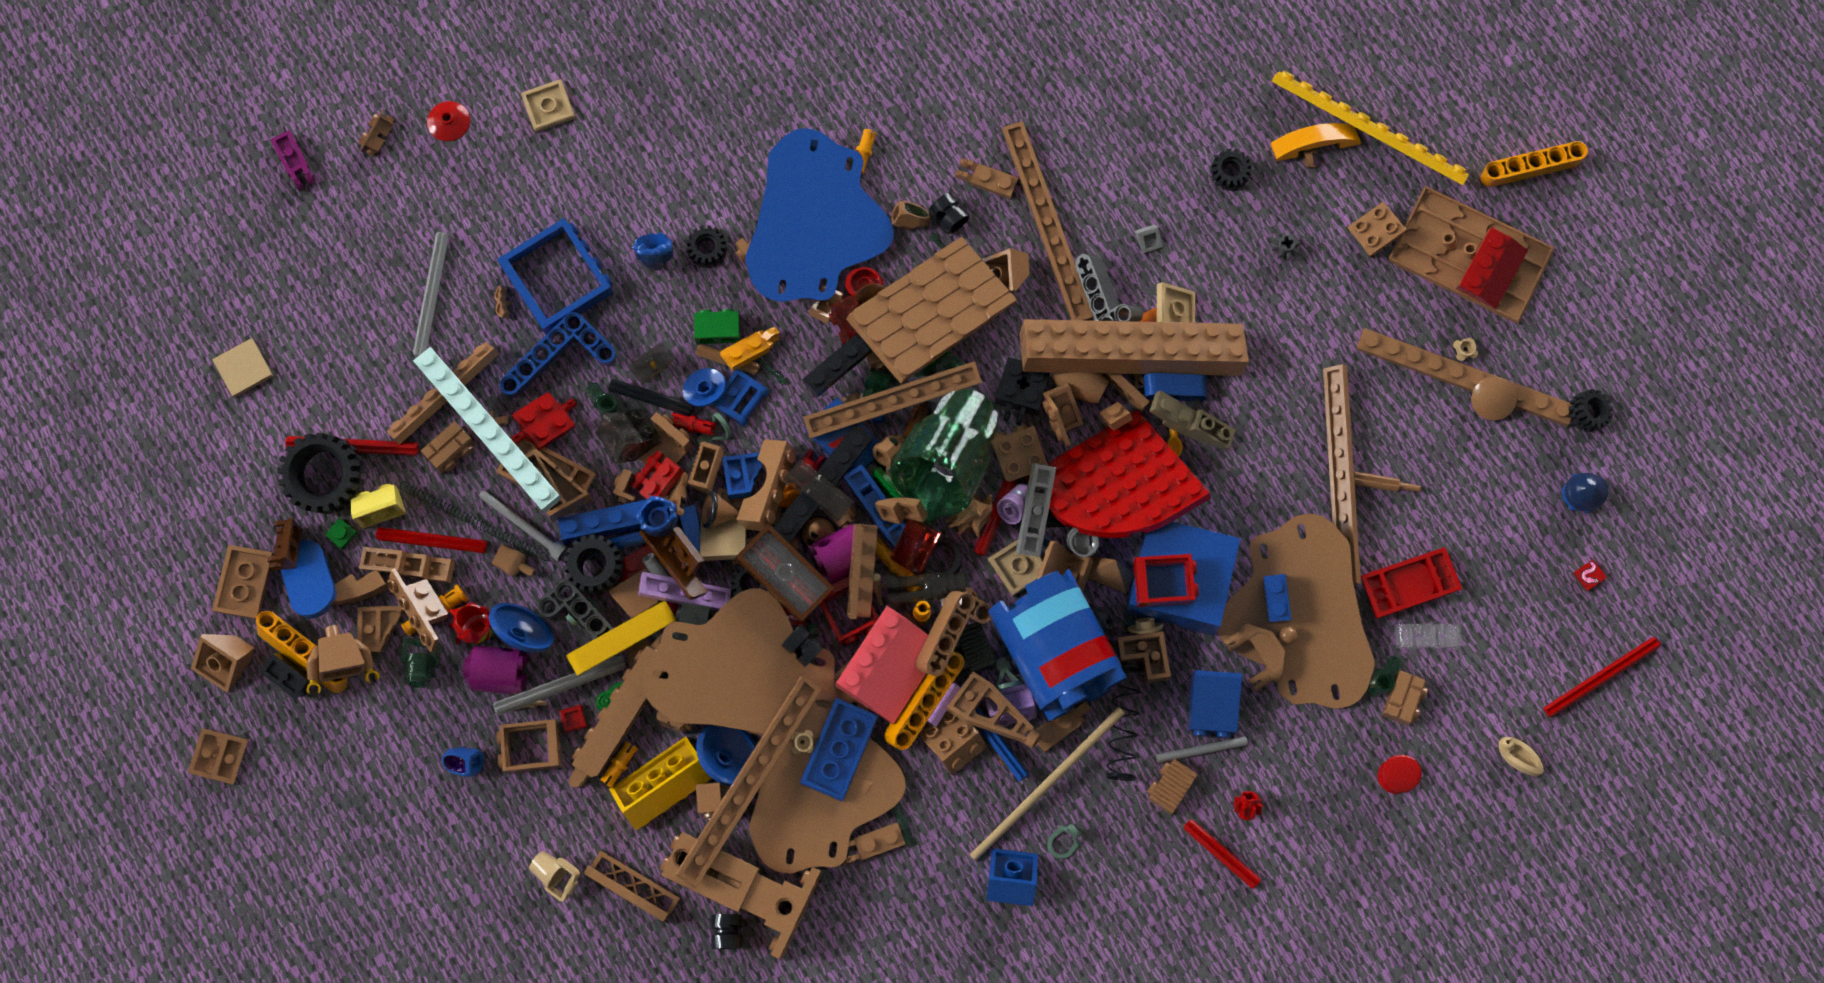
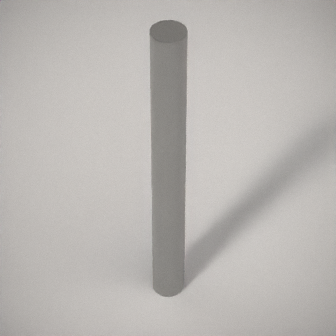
[1155,736,1248,764]

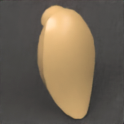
[1499,737,1544,777]

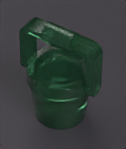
[401,637,441,688]

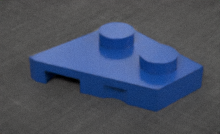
[722,452,763,500]

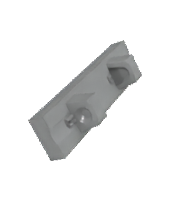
[1016,463,1056,557]

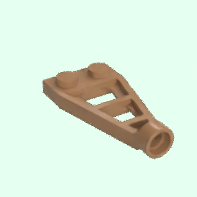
[947,672,1042,749]

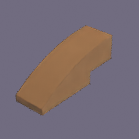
[331,569,389,606]

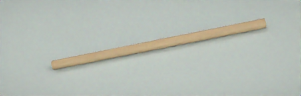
[970,707,1125,861]

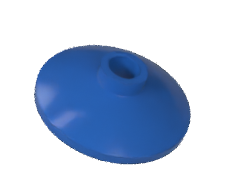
[683,368,726,407]

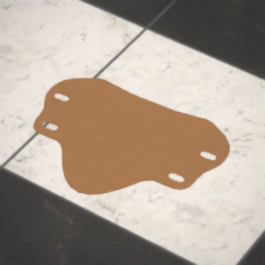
[1217,514,1375,708]
[642,588,839,744]
[749,687,906,873]

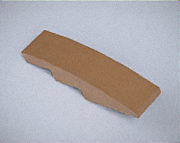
[359,547,455,583]

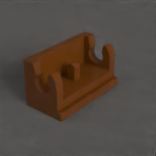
[267,518,302,571]

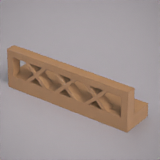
[1101,373,1153,413]
[847,524,878,619]
[583,850,680,923]

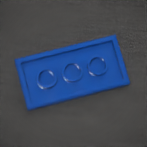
[799,697,879,802]

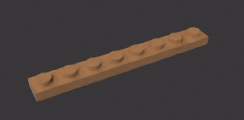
[803,361,982,439]

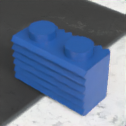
[1262,574,1292,623]

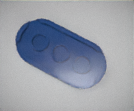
[281,540,337,619]

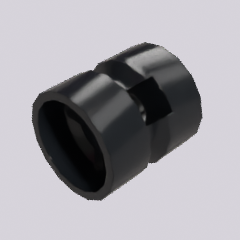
[929,192,970,234]
[781,624,825,667]
[711,914,742,949]

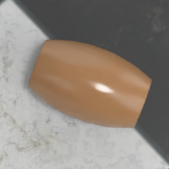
[1050,372,1109,404]

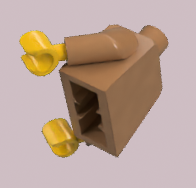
[307,625,380,694]

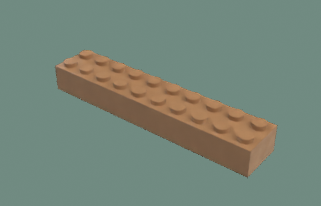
[1020,319,1249,376]

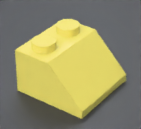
[350,484,406,529]

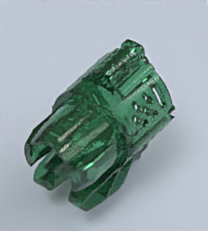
[888,388,998,534]

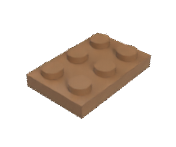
[212,545,274,619]

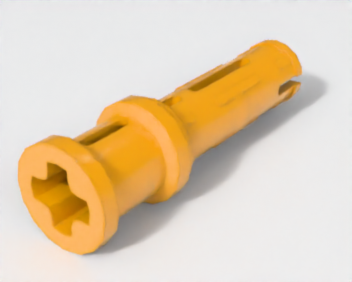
[876,537,926,598]
[401,584,469,637]

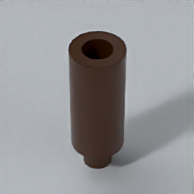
[903,401,929,445]

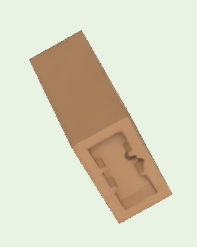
[497,719,562,774]

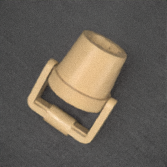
[529,851,580,902]

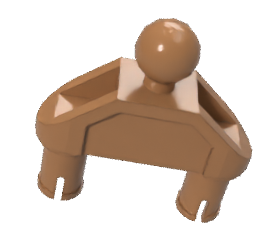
[1223,623,1297,692]

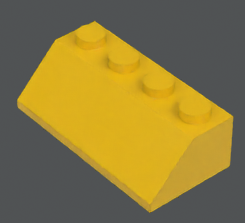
[609,736,712,831]

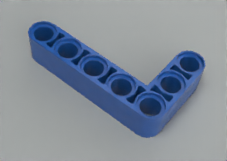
[500,312,617,398]

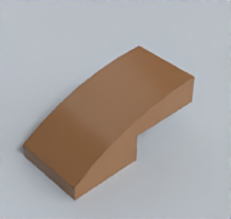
[875,498,928,524]

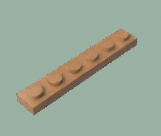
[387,342,499,445]

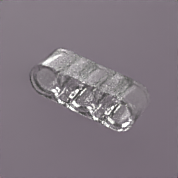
[1394,624,1462,650]

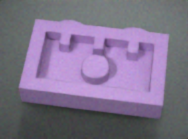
[984,684,1036,727]

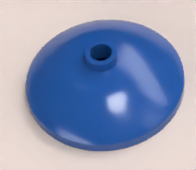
[489,603,554,653]
[696,724,757,786]

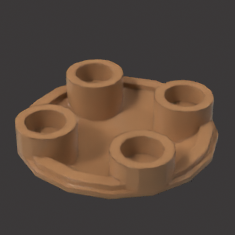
[1471,377,1517,421]

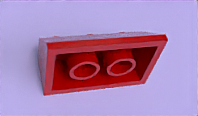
[1456,227,1528,309]

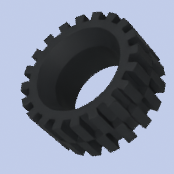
[277,433,365,514]

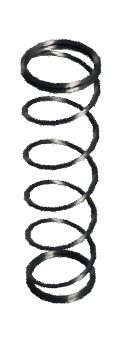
[1106,662,1144,781]

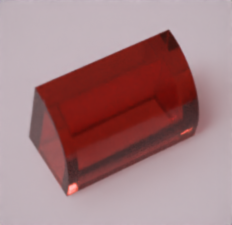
[890,519,941,574]

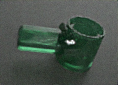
[862,368,892,397]
[586,382,620,423]
[1367,656,1402,697]

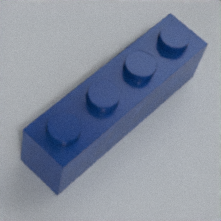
[558,499,647,545]

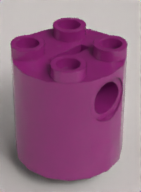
[808,524,854,584]
[463,646,528,694]

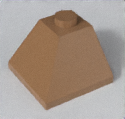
[981,248,1030,293]
[191,634,254,693]

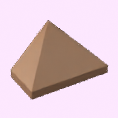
[1088,556,1134,594]

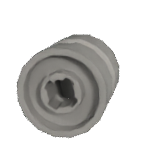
[1065,527,1099,557]

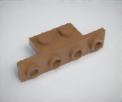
[387,569,448,652]

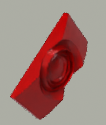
[1360,547,1462,619]

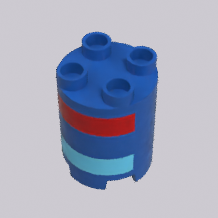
[988,569,1127,722]

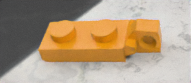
[720,326,780,371]

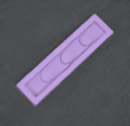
[638,572,731,612]

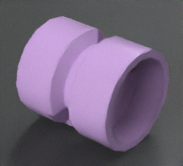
[997,484,1028,524]

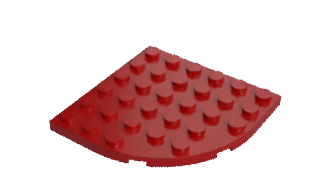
[1024,410,1211,538]

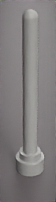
[479,491,569,562]

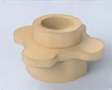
[1453,338,1478,361]
[791,730,814,754]

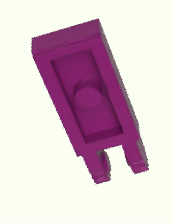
[270,130,316,191]

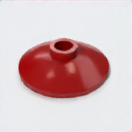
[427,101,470,142]

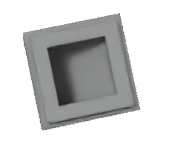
[1134,225,1163,254]

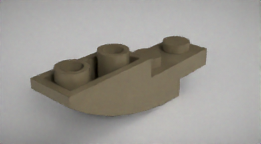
[1149,390,1235,450]

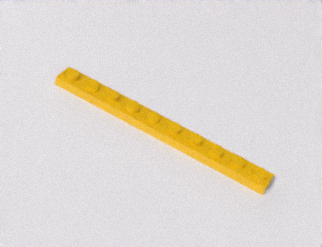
[1271,71,1469,185]

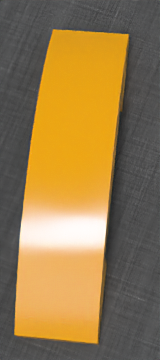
[1271,123,1361,161]

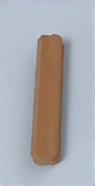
[696,344,760,375]

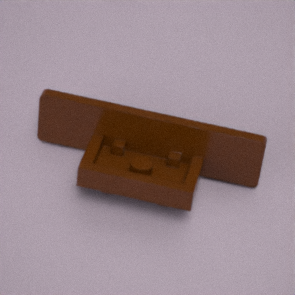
[639,527,708,600]

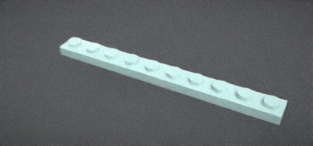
[413,347,562,513]

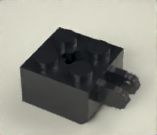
[995,357,1050,426]

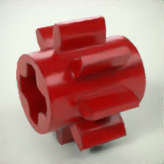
[1233,791,1263,820]

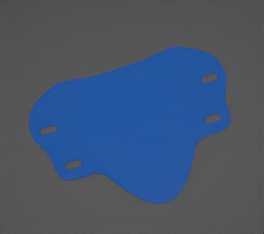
[745,128,894,302]

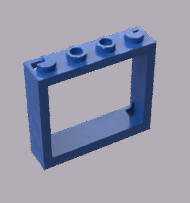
[497,218,614,335]

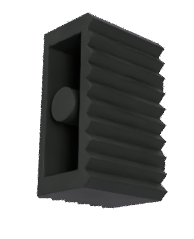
[955,622,997,675]

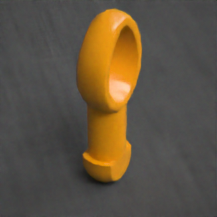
[1166,428,1183,457]

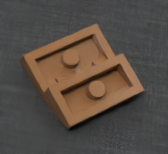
[187,728,248,785]

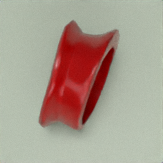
[845,267,884,300]
[1377,754,1422,794]

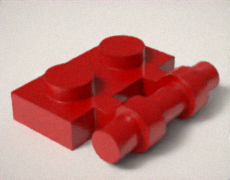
[630,450,684,500]

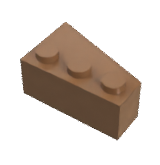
[525,448,592,523]

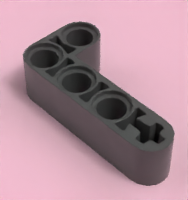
[1075,254,1143,322]
[538,581,614,639]

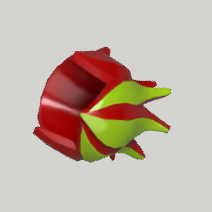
[448,602,494,646]

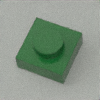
[324,518,358,550]

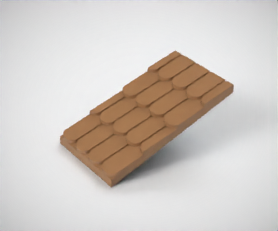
[1388,186,1555,324]
[846,237,1017,384]

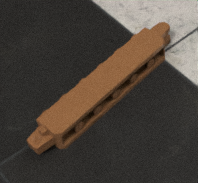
[568,634,666,788]

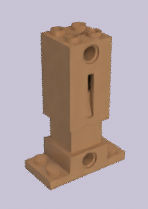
[660,832,822,960]

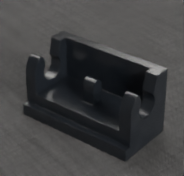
[260,653,313,699]

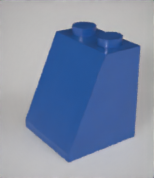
[1188,670,1242,739]

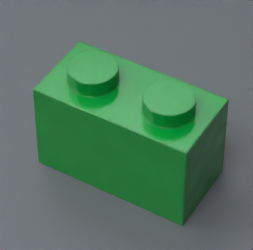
[694,309,740,344]

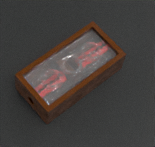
[735,524,834,623]

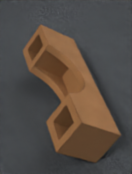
[736,439,797,531]

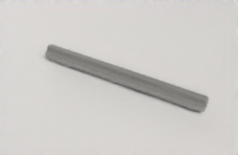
[413,232,449,357]
[493,656,626,715]

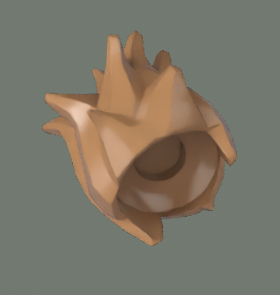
[946,486,993,538]

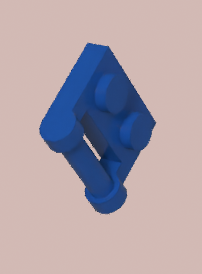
[711,369,770,427]

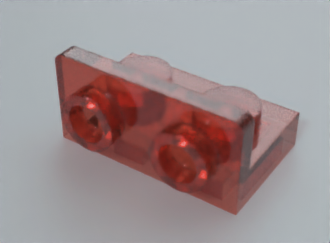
[829,294,860,344]

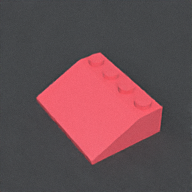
[835,606,941,724]

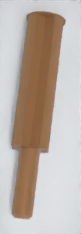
[1354,471,1421,492]

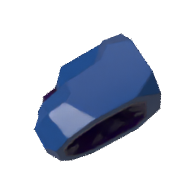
[442,747,484,777]

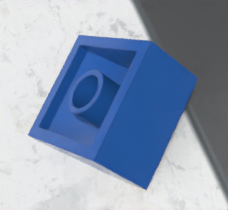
[986,848,1038,906]

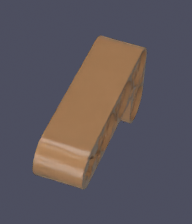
[916,591,991,676]

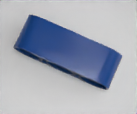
[1144,373,1208,401]

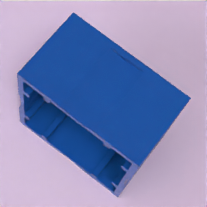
[1125,522,1240,636]

